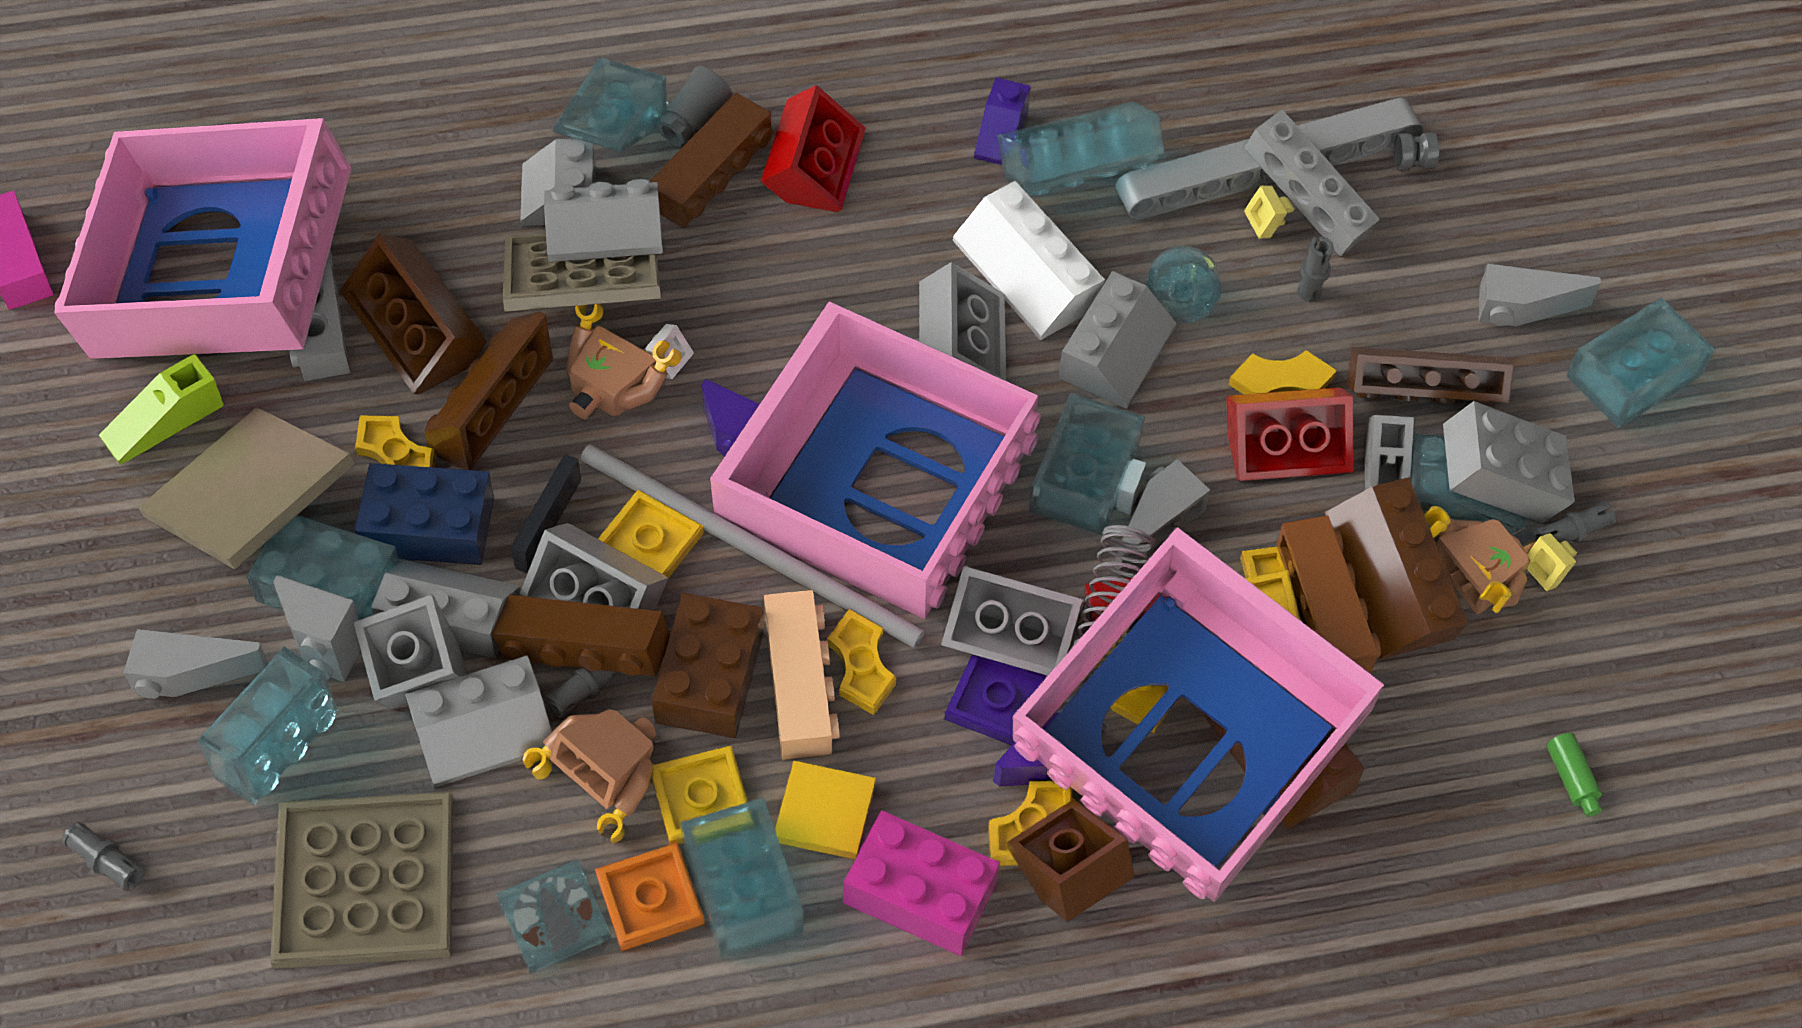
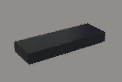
[511,454,581,573]

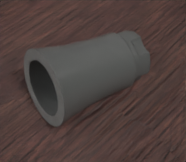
[656,66,733,147]

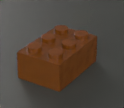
[652,592,764,739]

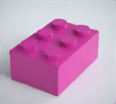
[843,810,1000,956]

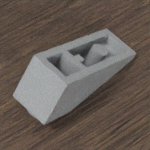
[1479,264,1601,326]
[1364,415,1414,490]
[1114,459,1210,576]
[124,629,268,699]

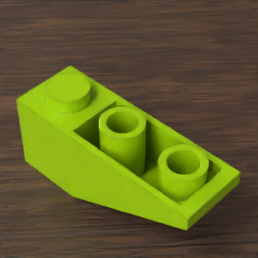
[99,354,224,465]

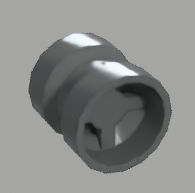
[1394,132,1439,170]

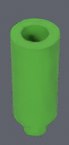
[1546,733,1602,817]

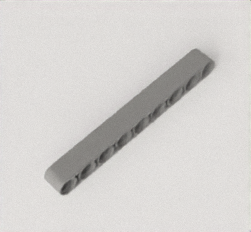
[1115,98,1424,220]

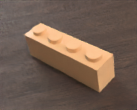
[764,590,839,760]

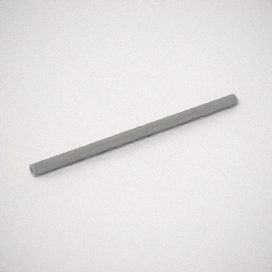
[581,444,925,649]

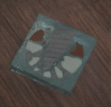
[496,859,612,973]

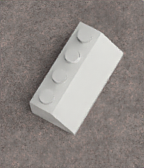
[953,181,1105,341]

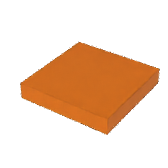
[595,842,705,952]

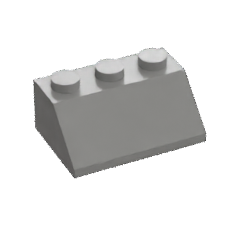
[544,179,663,262]
[919,262,1006,381]
[1058,271,1177,409]
[519,523,668,610]
[371,560,521,659]
[941,566,1085,676]
[405,655,552,788]

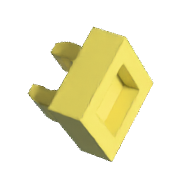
[1244,186,1294,238]
[1527,533,1577,591]

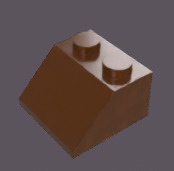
[1006,799,1135,922]

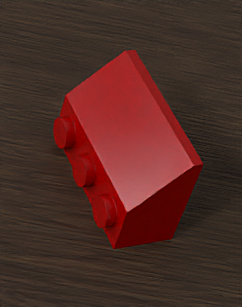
[761,84,866,212]
[1226,387,1354,481]

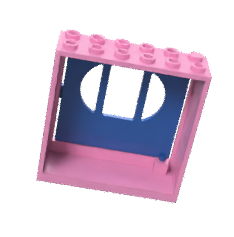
[54,118,352,359]
[710,301,1041,619]
[1013,527,1384,902]

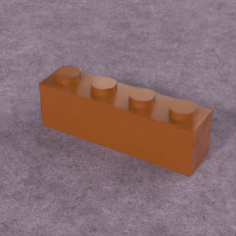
[1276,515,1381,674]

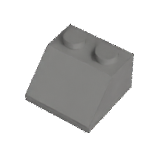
[520,138,596,226]
[273,575,361,682]
[354,595,467,709]

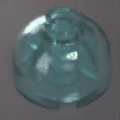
[1145,246,1221,323]

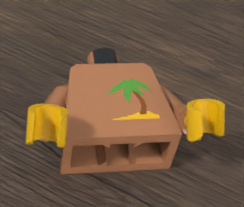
[566,304,682,419]
[1424,506,1536,615]
[523,709,656,844]

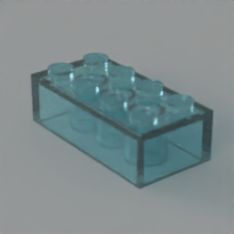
[997,101,1165,195]

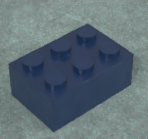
[355,463,494,565]

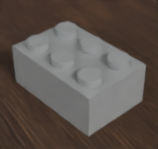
[1443,401,1575,524]

